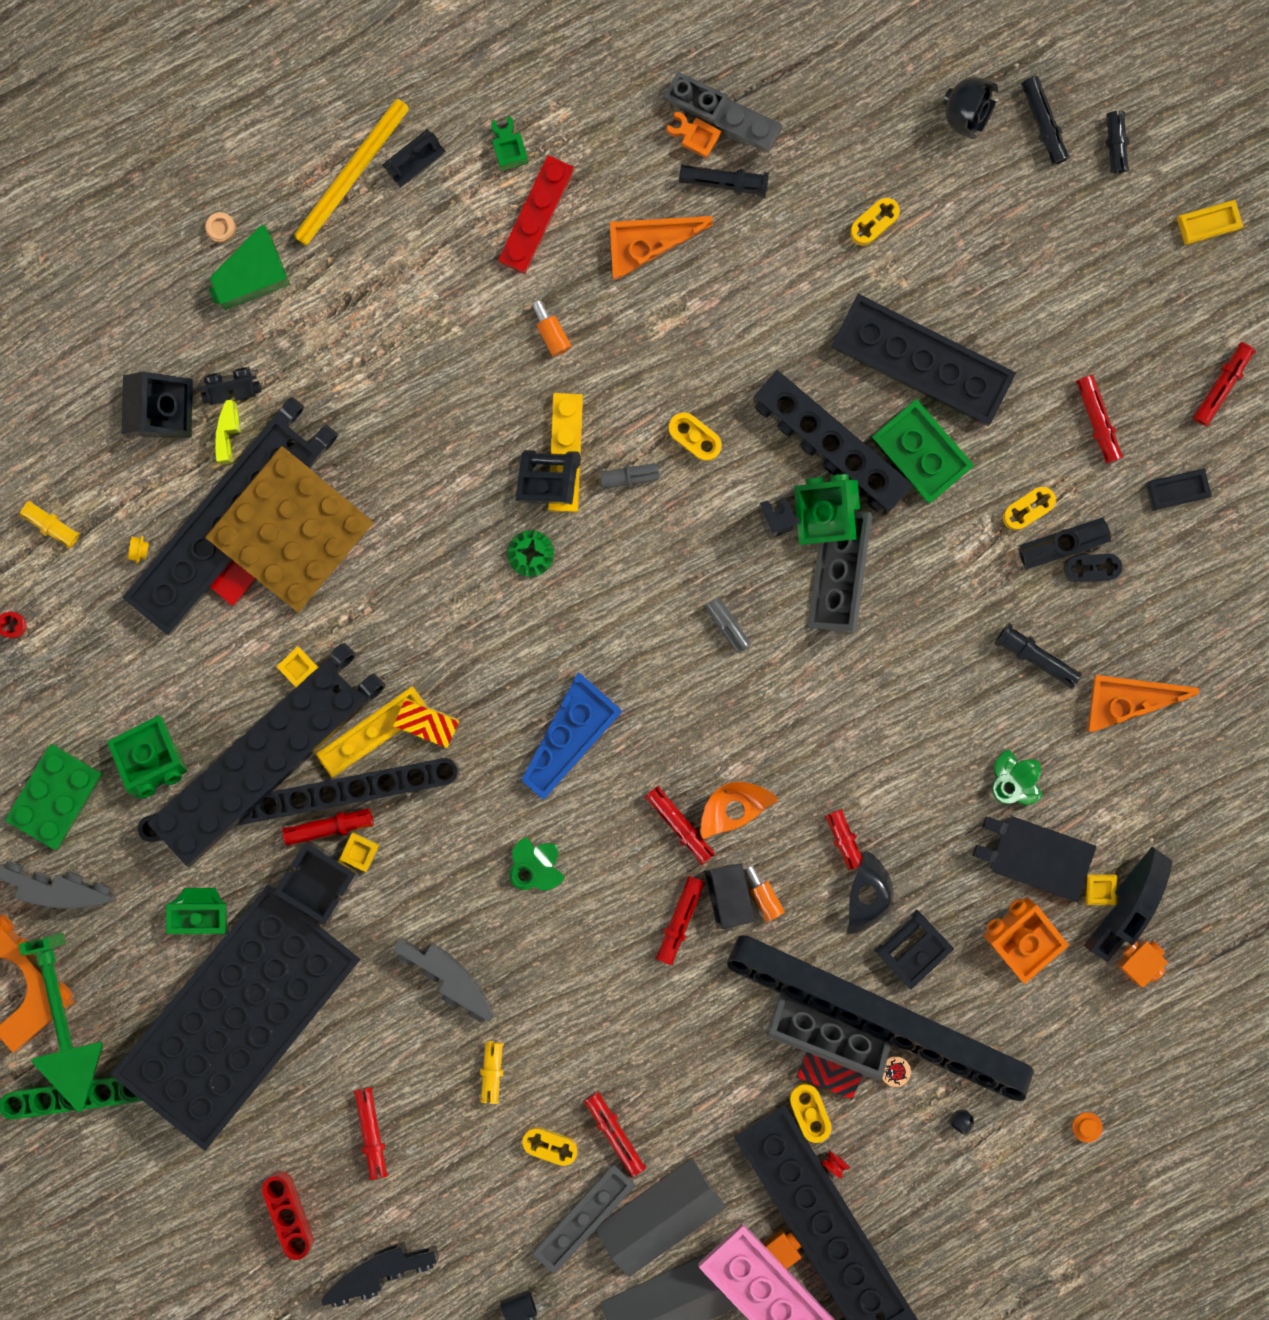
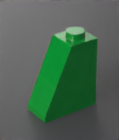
[208,224,291,311]

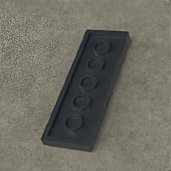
[831,293,1016,427]

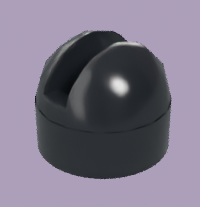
[947,1109,974,1136]

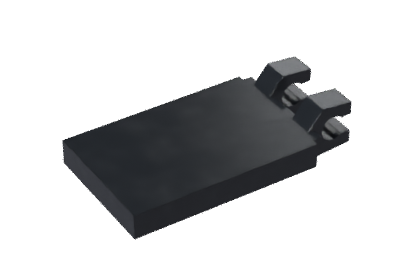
[972,816,1097,902]

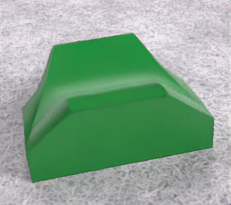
[166,888,228,934]

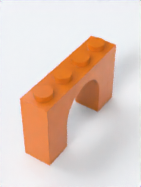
[0,914,75,1053]

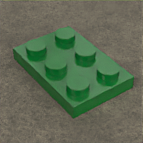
[871,399,975,505]
[5,744,104,851]

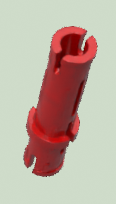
[1192,342,1256,427]
[1076,375,1124,464]
[644,785,716,866]
[282,808,374,846]
[655,875,706,966]
[353,1087,388,1180]
[583,1091,647,1178]

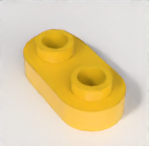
[669,412,722,461]
[790,1083,831,1143]

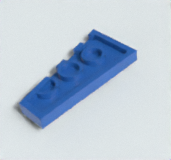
[522,672,623,800]

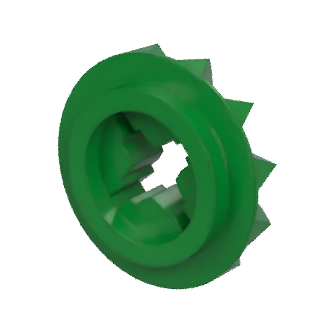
[507,530,554,577]

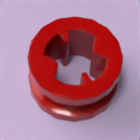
[0,611,27,639]
[821,1150,851,1179]

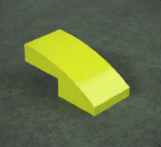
[215,400,241,465]

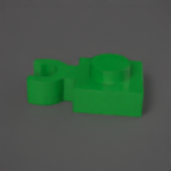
[491,116,528,171]

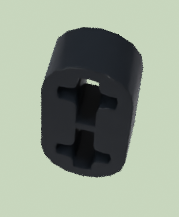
[1064,554,1123,583]

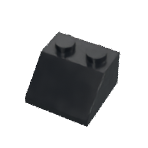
[121,371,193,438]

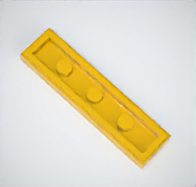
[315,686,427,778]

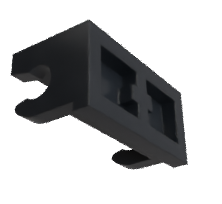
[757,498,800,540]
[704,863,755,929]

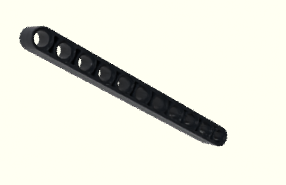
[137,758,460,842]
[726,935,1034,1101]

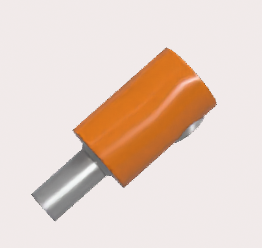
[532,300,572,357]
[744,865,785,922]

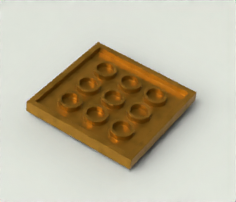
[205,446,374,613]

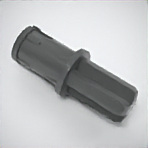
[600,463,660,490]
[704,596,751,653]

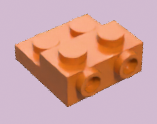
[982,897,1069,984]

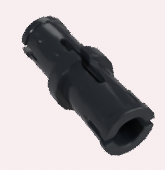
[1106,111,1130,174]

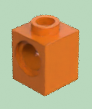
[762,1229,802,1269]

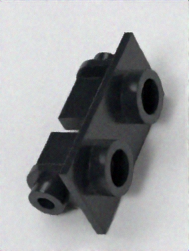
[382,129,446,188]
[198,367,262,406]

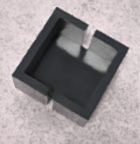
[273,841,360,925]

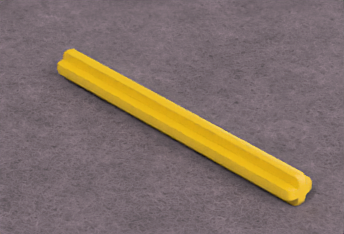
[294,99,409,245]

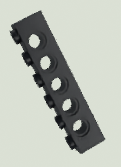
[753,370,913,515]

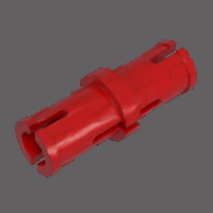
[825,809,863,871]

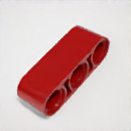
[262,1171,314,1261]

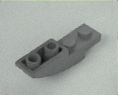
[664,72,783,153]
[0,861,118,908]
[393,938,495,1023]

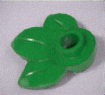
[992,750,1043,806]
[509,837,565,891]

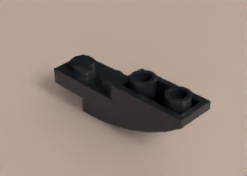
[1084,846,1173,962]
[321,1241,439,1308]

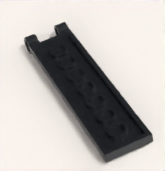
[122,397,339,636]
[147,643,386,868]
[734,1104,918,1320]

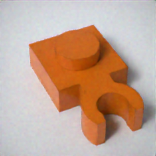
[666,112,722,160]

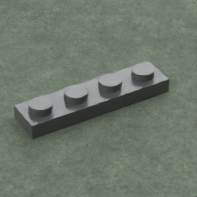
[532,1163,636,1274]

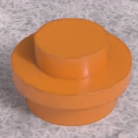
[1072,1112,1103,1143]

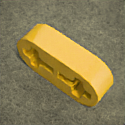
[850,198,900,246]
[1003,487,1056,530]
[522,1126,578,1166]

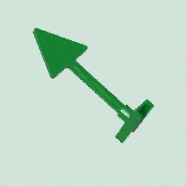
[18,933,103,1113]

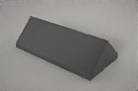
[807,512,872,634]
[766,994,891,1081]
[596,1158,727,1277]
[600,1252,734,1320]

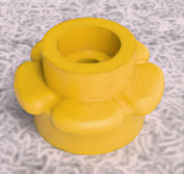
[127,535,149,564]

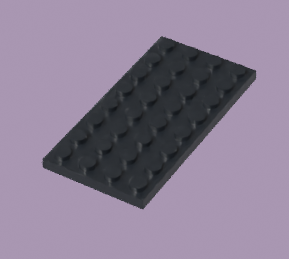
[111,885,361,1151]

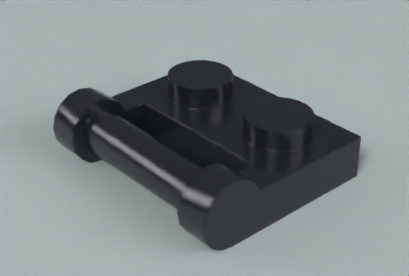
[515,450,581,505]
[873,909,954,990]

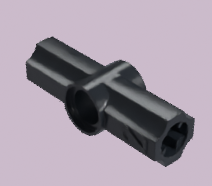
[1017,517,1111,570]

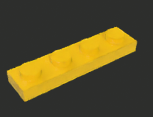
[548,393,583,513]

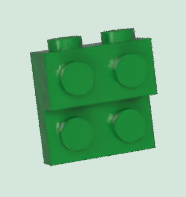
[794,474,860,545]
[107,715,188,799]

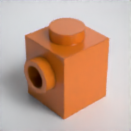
[1116,939,1168,988]

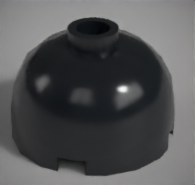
[943,77,998,139]

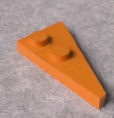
[610,216,713,280]
[1087,675,1199,732]

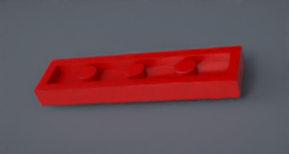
[498,155,575,275]

